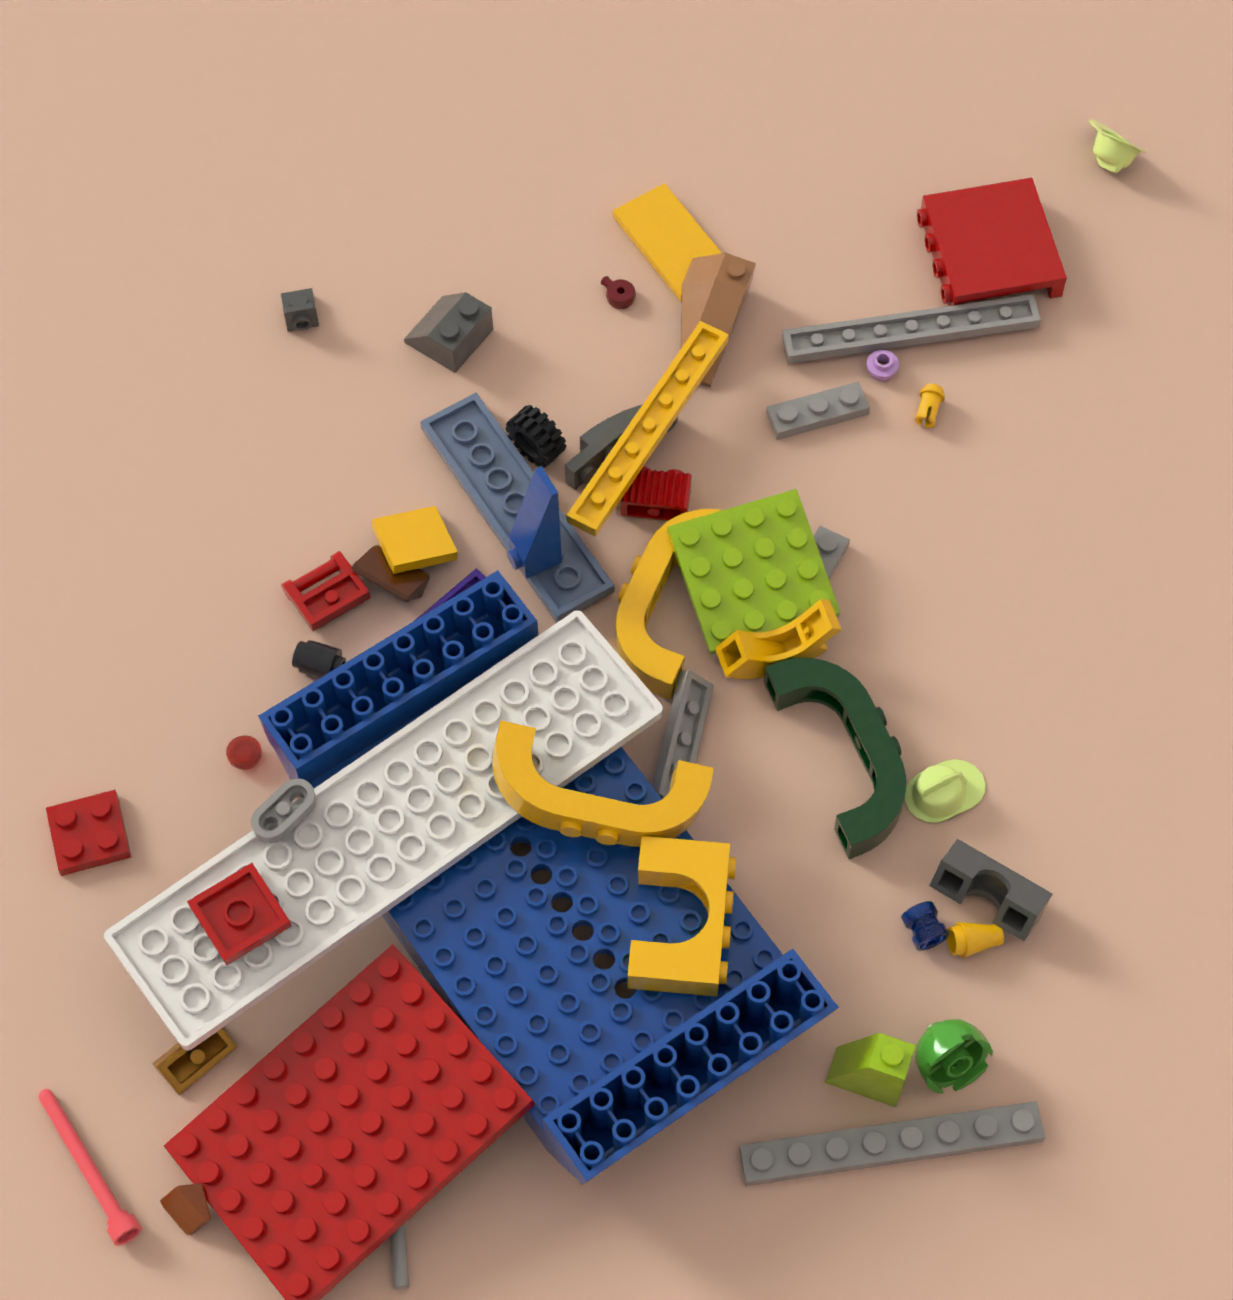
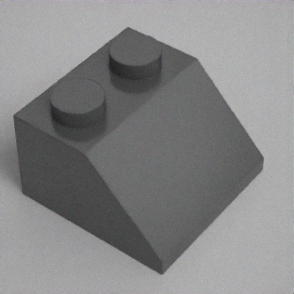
[404,292,494,373]

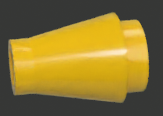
[946,922,1004,958]

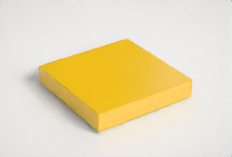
[372,506,458,574]

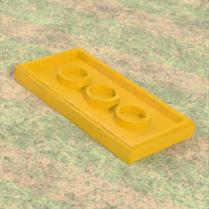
[613,183,721,302]

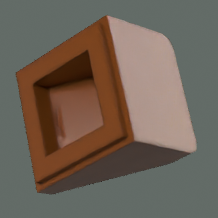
[160,1184,211,1235]

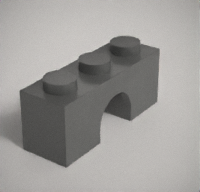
[929,839,1053,941]

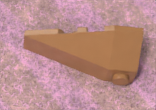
[680,253,756,387]

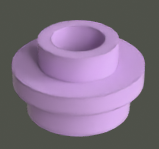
[866,350,899,381]

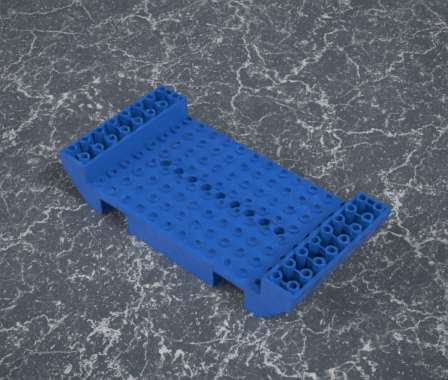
[258,570,839,1185]

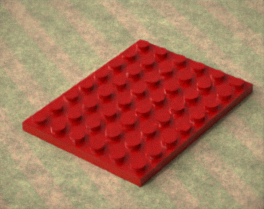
[164,944,536,1300]

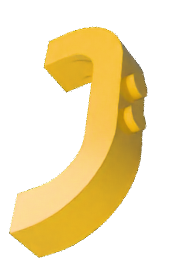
[616,509,722,700]
[492,720,714,847]

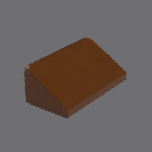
[351,545,430,602]

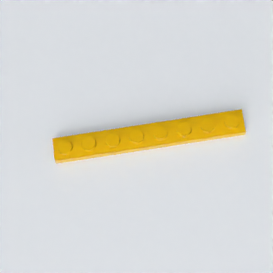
[566,321,729,537]

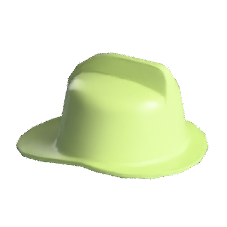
[1089,119,1146,173]
[905,759,986,823]

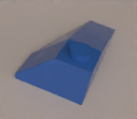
[507,466,562,579]

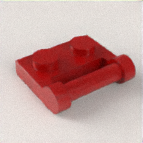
[281,551,371,631]

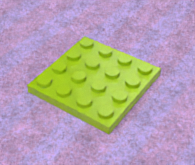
[667,489,841,655]

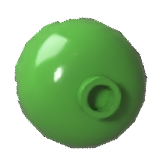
[915,1019,993,1093]

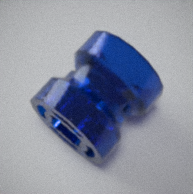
[901,901,949,951]

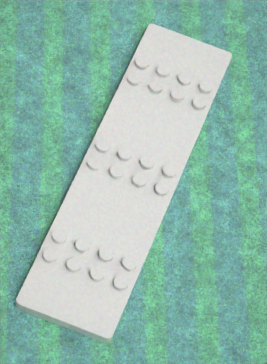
[104,611,663,1051]

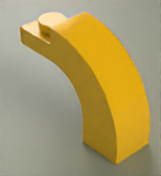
[716,599,842,679]

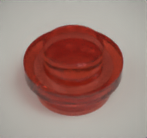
[226,735,262,770]

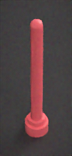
[38,1089,142,1246]

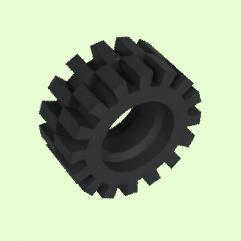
[505,405,567,468]

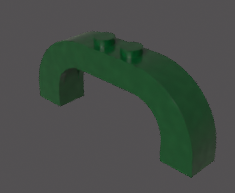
[764,658,906,859]

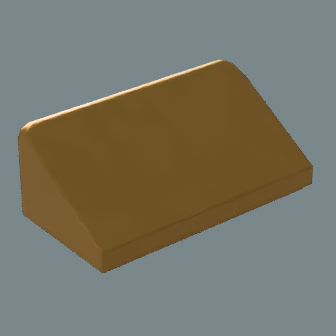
[153,1028,238,1095]

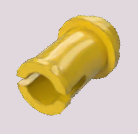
[915,383,945,428]

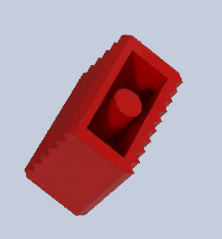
[621,466,692,521]

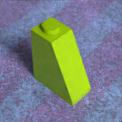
[825,1033,916,1107]

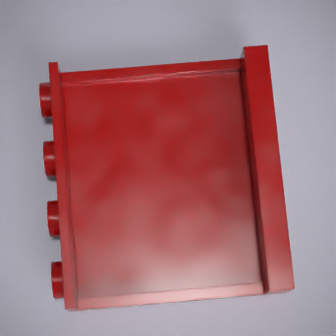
[917,177,1067,306]

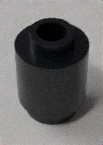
[292,640,346,678]

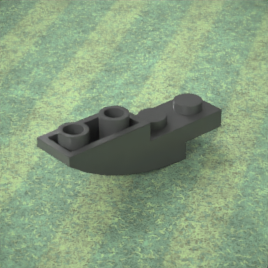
[565,404,678,490]

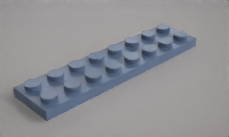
[420,392,615,623]

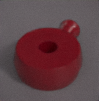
[601,276,636,309]

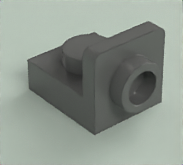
[281,288,319,331]

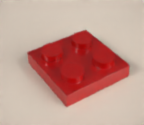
[46,789,131,876]
[187,863,291,966]

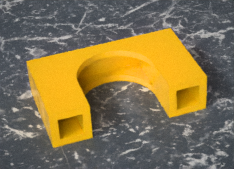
[628,836,737,997]

